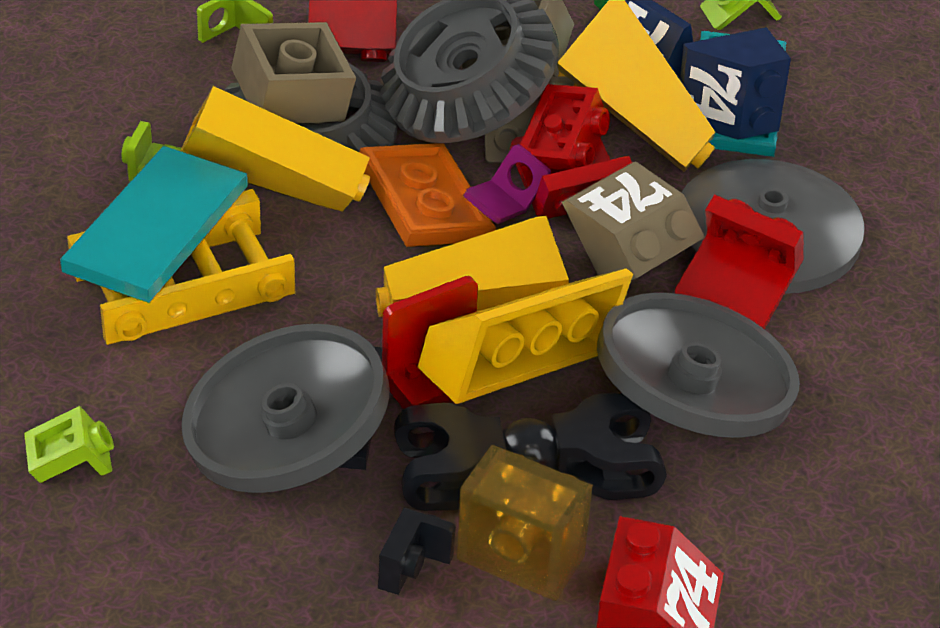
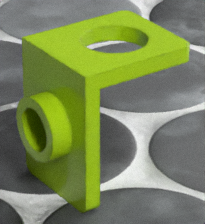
[197,0,273,43]
[700,0,782,30]

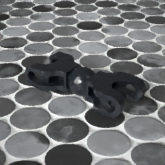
[394,393,667,511]

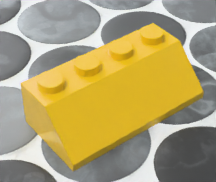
[418,268,633,404]

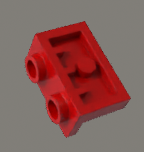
[520,84,610,170]

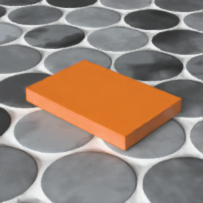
[359,143,496,247]

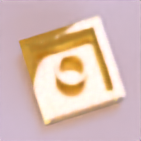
[457,445,593,601]

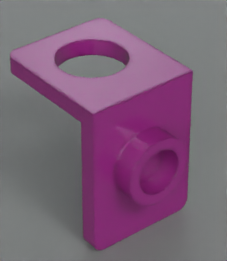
[463,144,551,224]

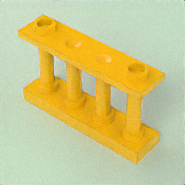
[67,189,295,345]

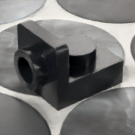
[378,507,456,595]

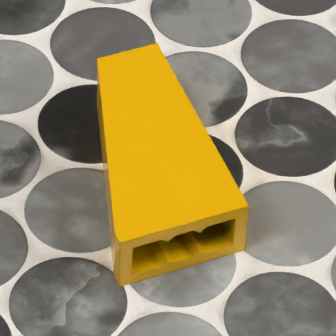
[557,0,715,172]
[181,86,370,212]
[376,216,569,317]

